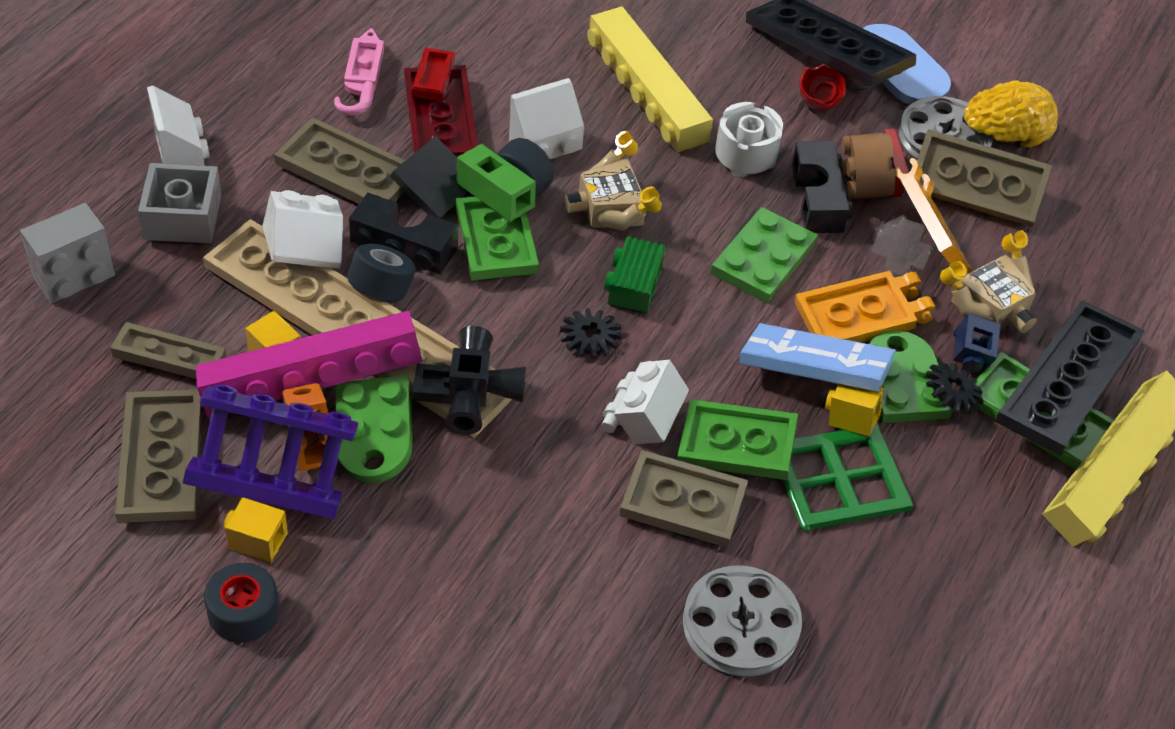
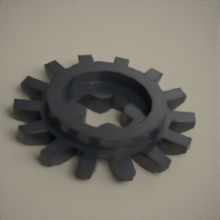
[559,308,622,358]
[925,362,984,414]

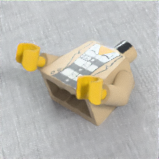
[564,131,662,231]
[940,230,1037,333]

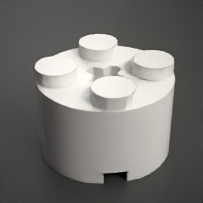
[715,102,783,177]

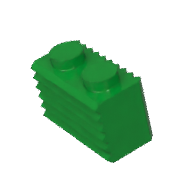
[604,236,666,313]

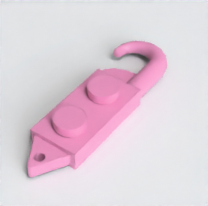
[334,28,384,116]

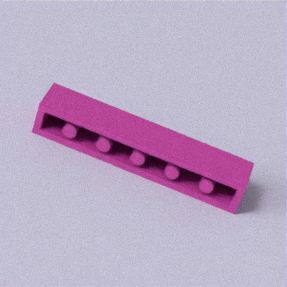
[196,311,423,418]

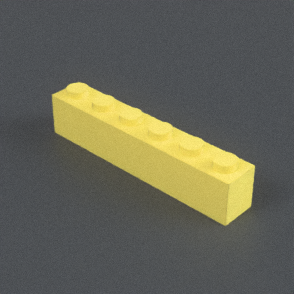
[587,6,713,153]
[1042,370,1175,547]

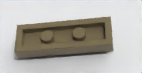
[110,322,227,379]

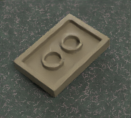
[619,450,748,548]

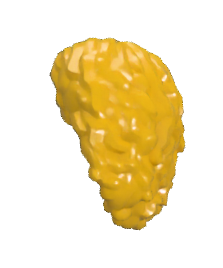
[964,80,1058,148]

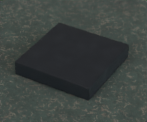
[390,136,471,219]

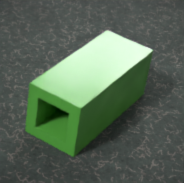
[457,144,536,221]

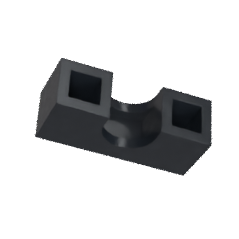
[792,141,853,233]
[349,192,458,274]

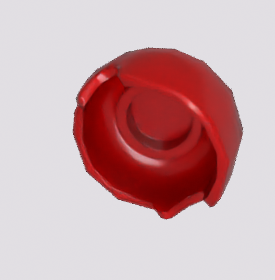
[799,63,847,111]

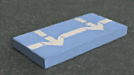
[739,323,895,392]

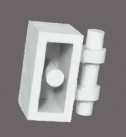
[601,360,689,444]

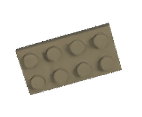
[274,117,406,204]
[917,129,1052,227]
[115,390,202,523]

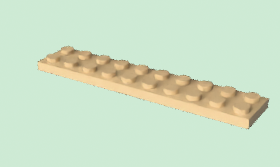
[203,219,512,438]

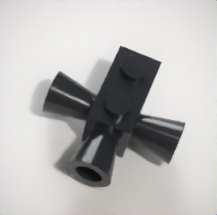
[412,326,526,435]

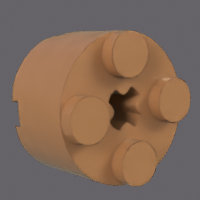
[841,133,895,200]

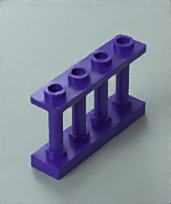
[182,384,359,519]

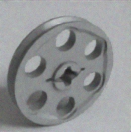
[899,96,994,159]
[683,565,802,677]

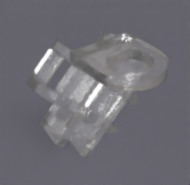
[869,215,934,276]

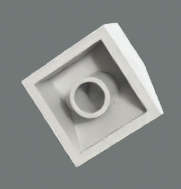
[509,78,584,159]
[147,86,210,166]
[262,190,343,269]

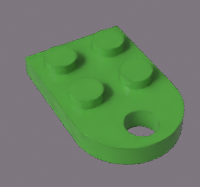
[869,331,953,423]
[336,375,412,483]

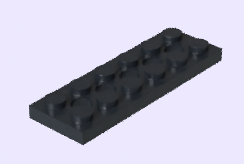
[746,0,917,87]
[995,300,1145,456]

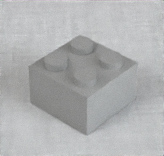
[138,163,222,243]
[20,203,115,304]

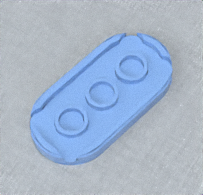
[864,24,951,105]

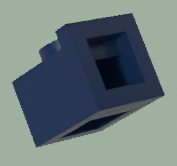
[953,313,1001,373]

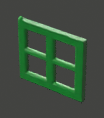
[782,424,913,532]

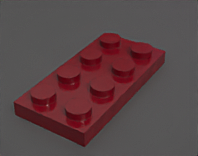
[404,65,478,157]

